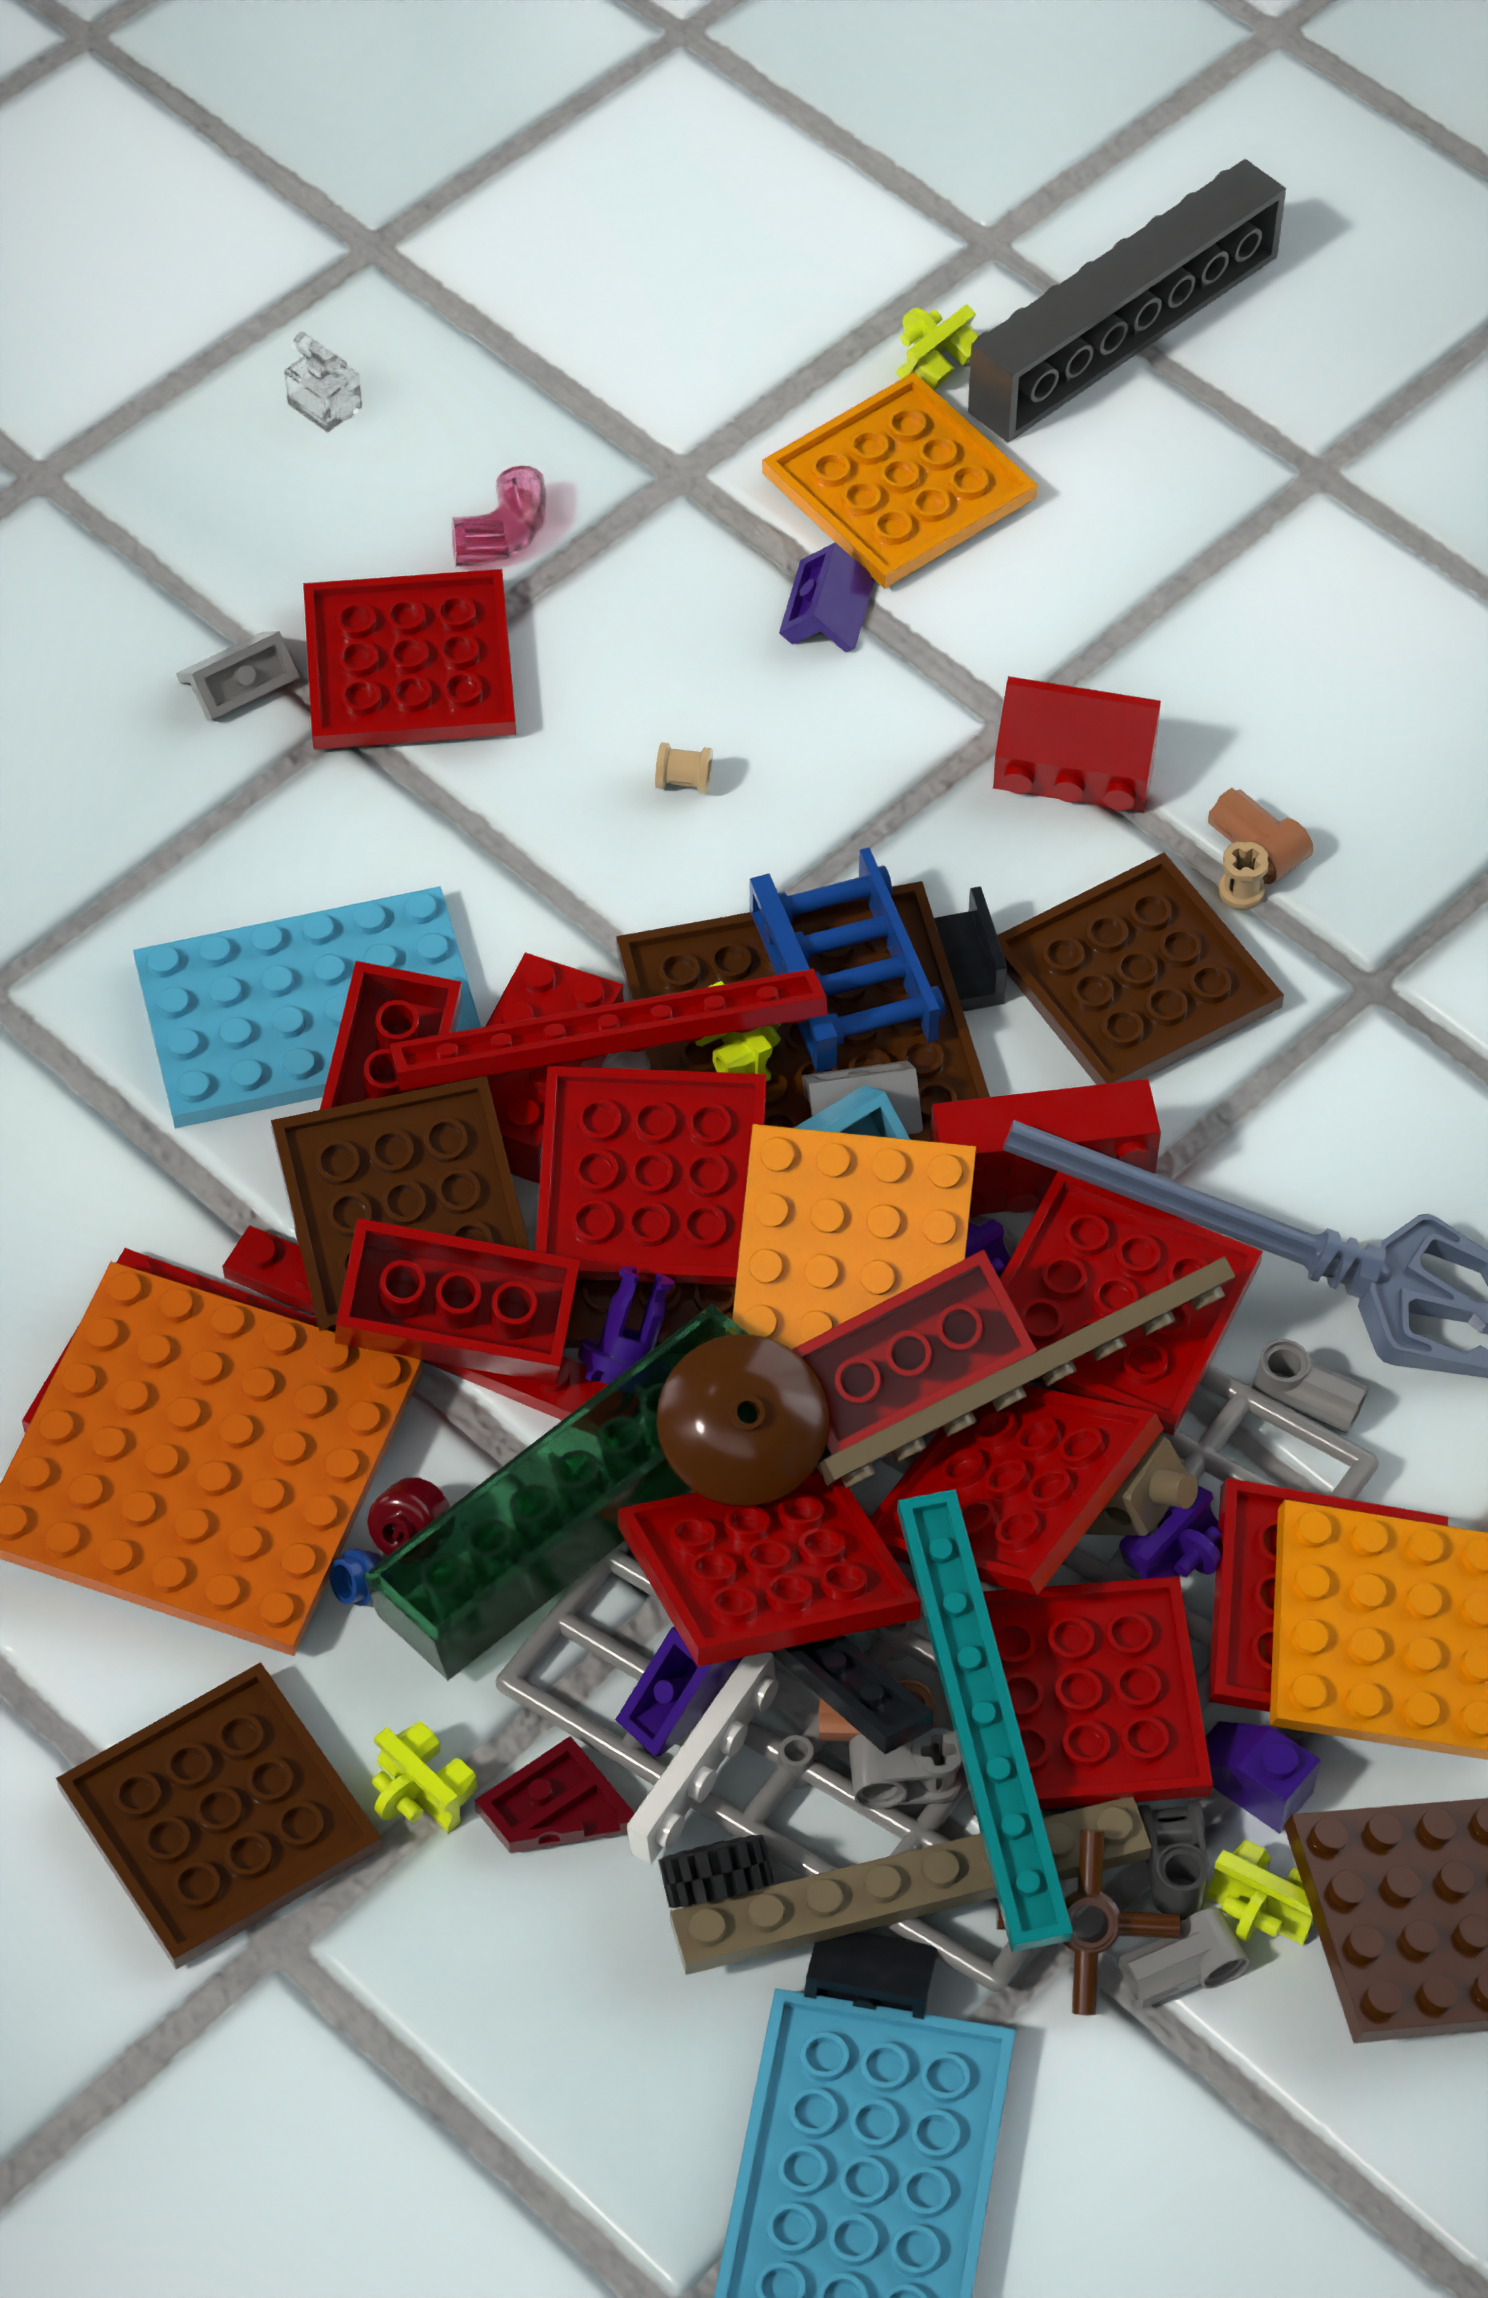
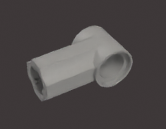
[1252,1339,1369,1433]
[1119,1907,1250,2009]

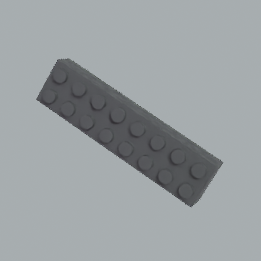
[968,159,1286,443]

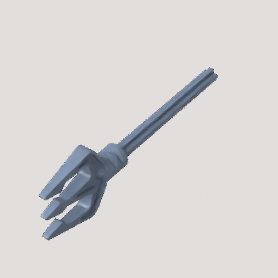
[1003,1120,1488,1378]

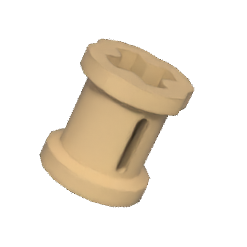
[655,742,713,794]
[1218,842,1269,910]

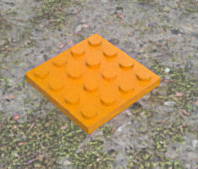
[762,372,1038,589]
[731,1124,976,1349]
[1270,1500,1488,1760]

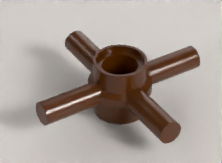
[996,1829,1180,2015]

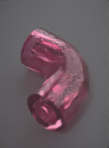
[452,466,547,567]

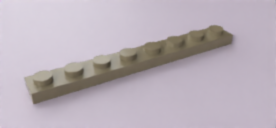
[816,1257,1236,1489]
[670,1797,1152,1975]

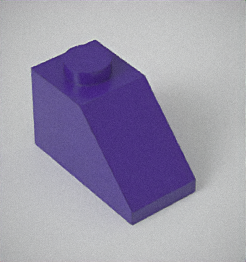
[615,1627,744,1757]
[1205,1721,1320,1834]

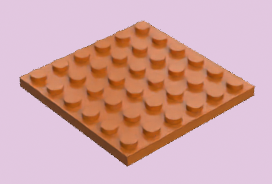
[0,1261,422,1656]

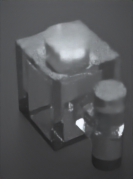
[284,332,362,433]

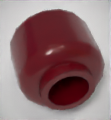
[367,1477,452,1561]

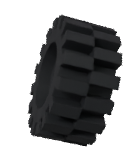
[658,1834,774,1908]

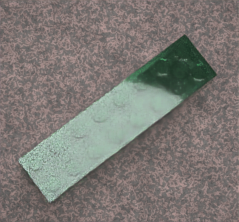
[363,1304,757,1681]

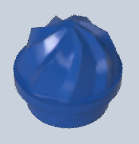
[330,1548,389,1606]

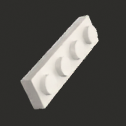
[627,1652,779,1865]

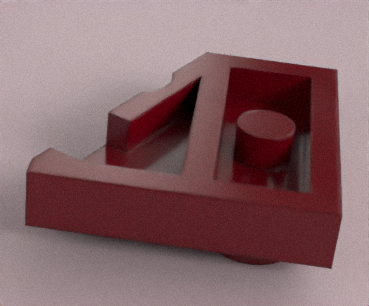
[475,1736,635,1853]

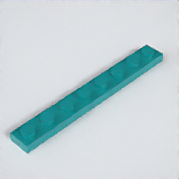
[897,1489,1073,1953]

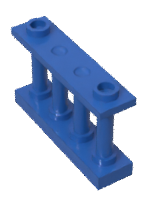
[750,847,946,1073]

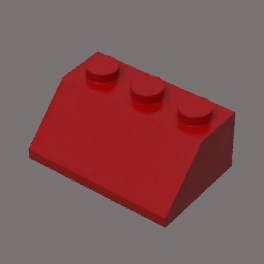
[993,676,1161,813]

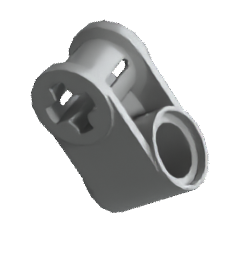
[848,1727,963,1809]

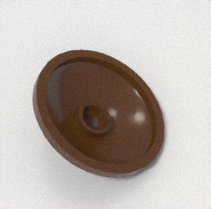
[656,1334,829,1507]

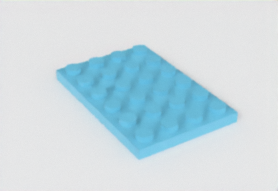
[133,886,481,1129]
[714,1988,1016,2298]

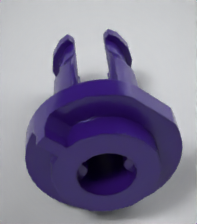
[577,1266,675,1391]

